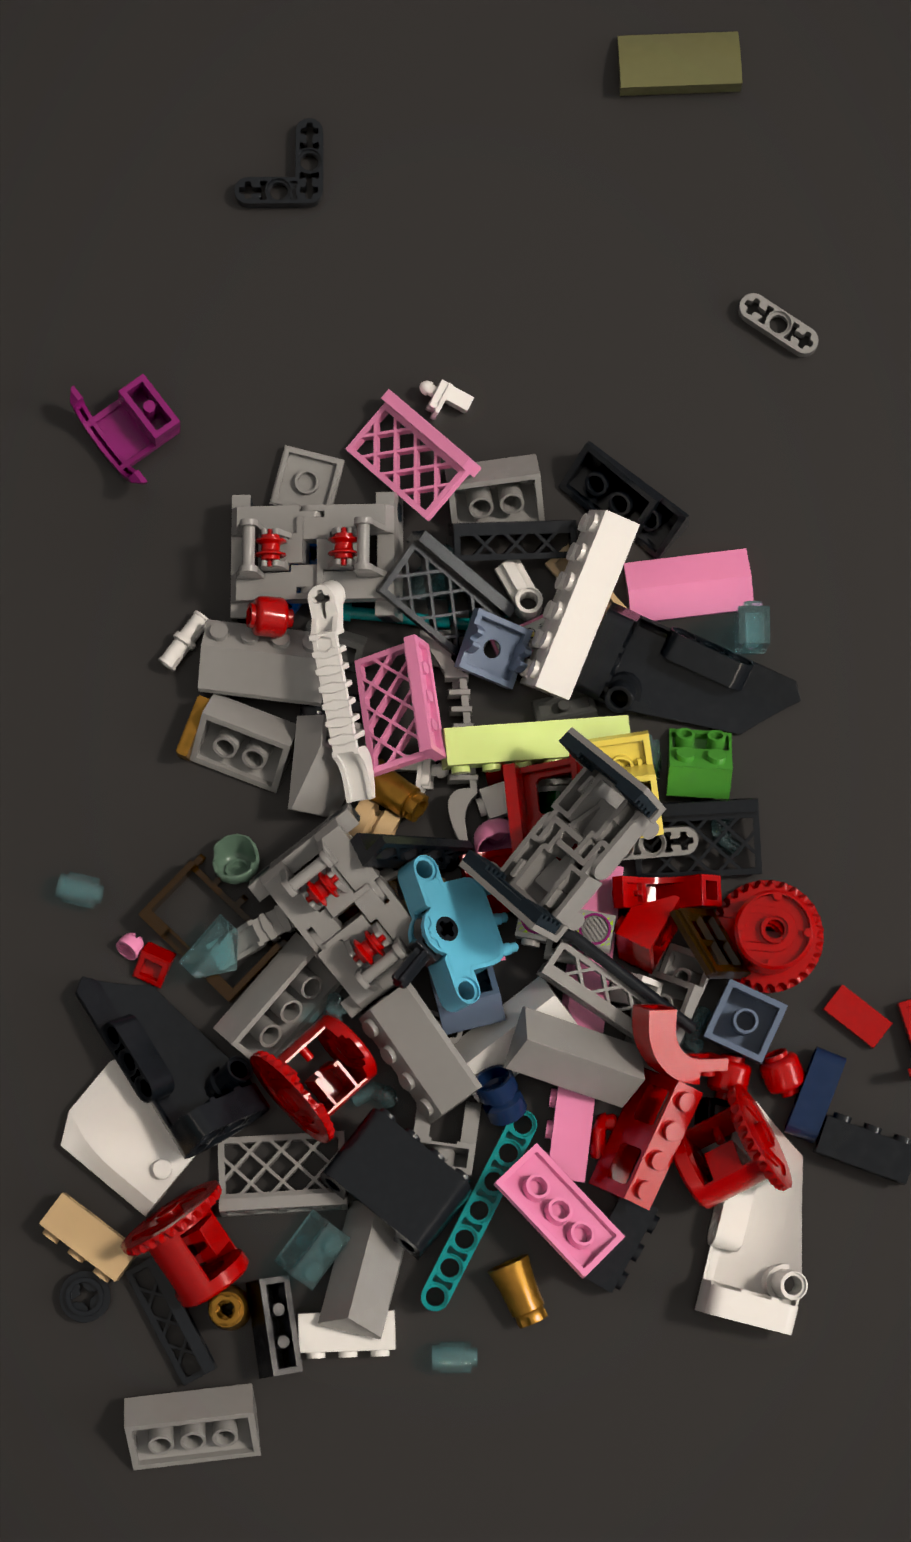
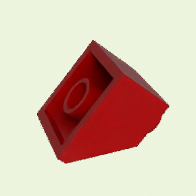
[614,895,681,974]

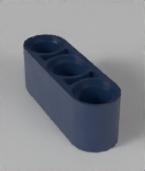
[784,1047,847,1144]

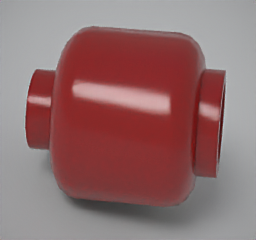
[246,596,294,638]
[759,1048,805,1098]
[707,1053,751,1100]

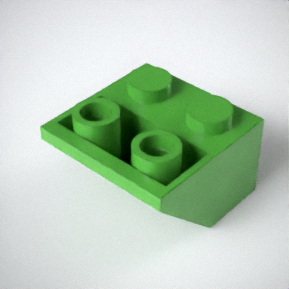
[666,728,733,800]

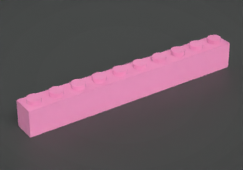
[545,866,624,1183]

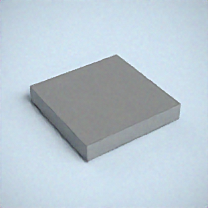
[269,445,345,511]

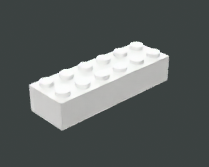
[520,510,640,700]

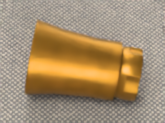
[370,759,429,822]
[487,1254,548,1329]
[208,1286,250,1331]

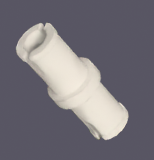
[158,610,208,671]

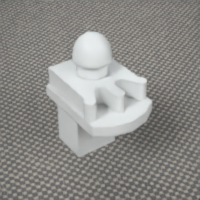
[419,379,474,420]
[396,754,449,793]

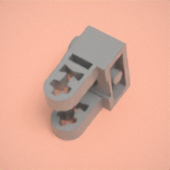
[413,1101,482,1183]

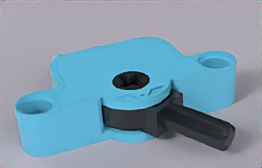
[391,855,519,1012]

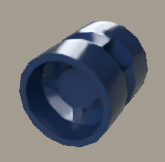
[476,1065,527,1126]

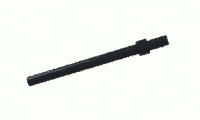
[561,929,697,1035]

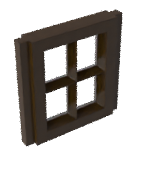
[669,908,751,979]

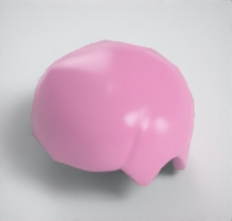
[474,817,512,853]

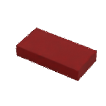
[822,984,893,1049]

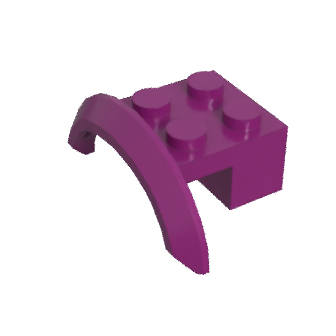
[70,374,181,485]

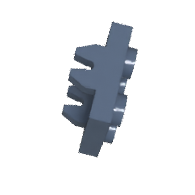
[454,608,533,689]

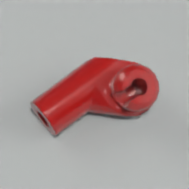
[590,1112,617,1159]

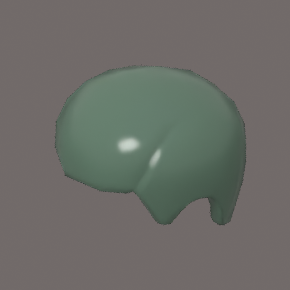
[212,833,260,885]

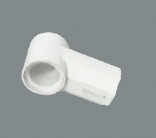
[494,559,543,621]

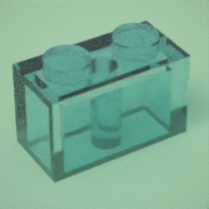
[733,601,770,654]
[274,1209,351,1290]

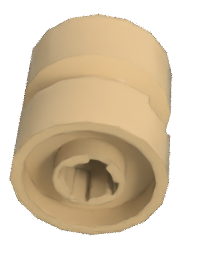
[348,800,402,837]

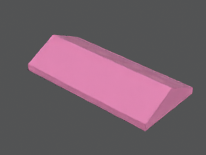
[623,548,754,622]
[493,1143,625,1279]

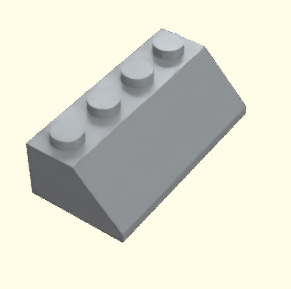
[198,619,323,707]
[213,932,344,1060]
[359,983,482,1123]
[124,1383,261,1470]

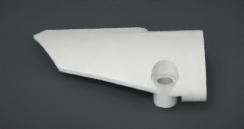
[694,1101,808,1335]

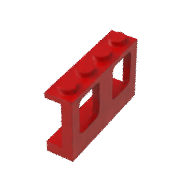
[502,753,583,854]
[588,1068,703,1210]

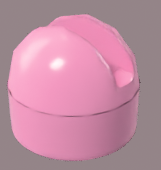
[116,932,144,960]

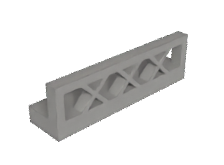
[536,940,650,1041]

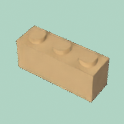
[39,1193,137,1283]

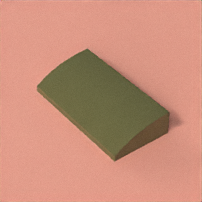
[617,31,743,96]

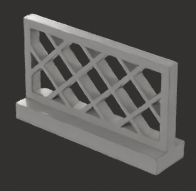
[218,1131,348,1217]

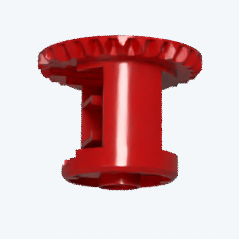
[715,880,824,993]
[250,1015,377,1143]
[673,1083,792,1209]
[121,1180,249,1308]

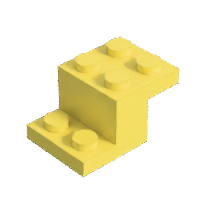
[588,730,664,838]

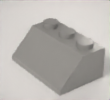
[444,454,545,537]
[189,693,296,793]

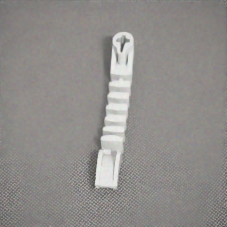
[308,580,375,803]

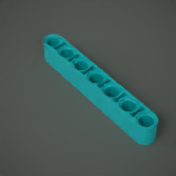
[421,1111,537,1311]

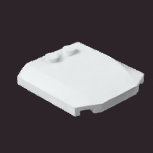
[61,1060,196,1217]

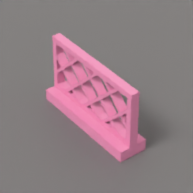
[346,389,482,521]
[354,634,446,777]

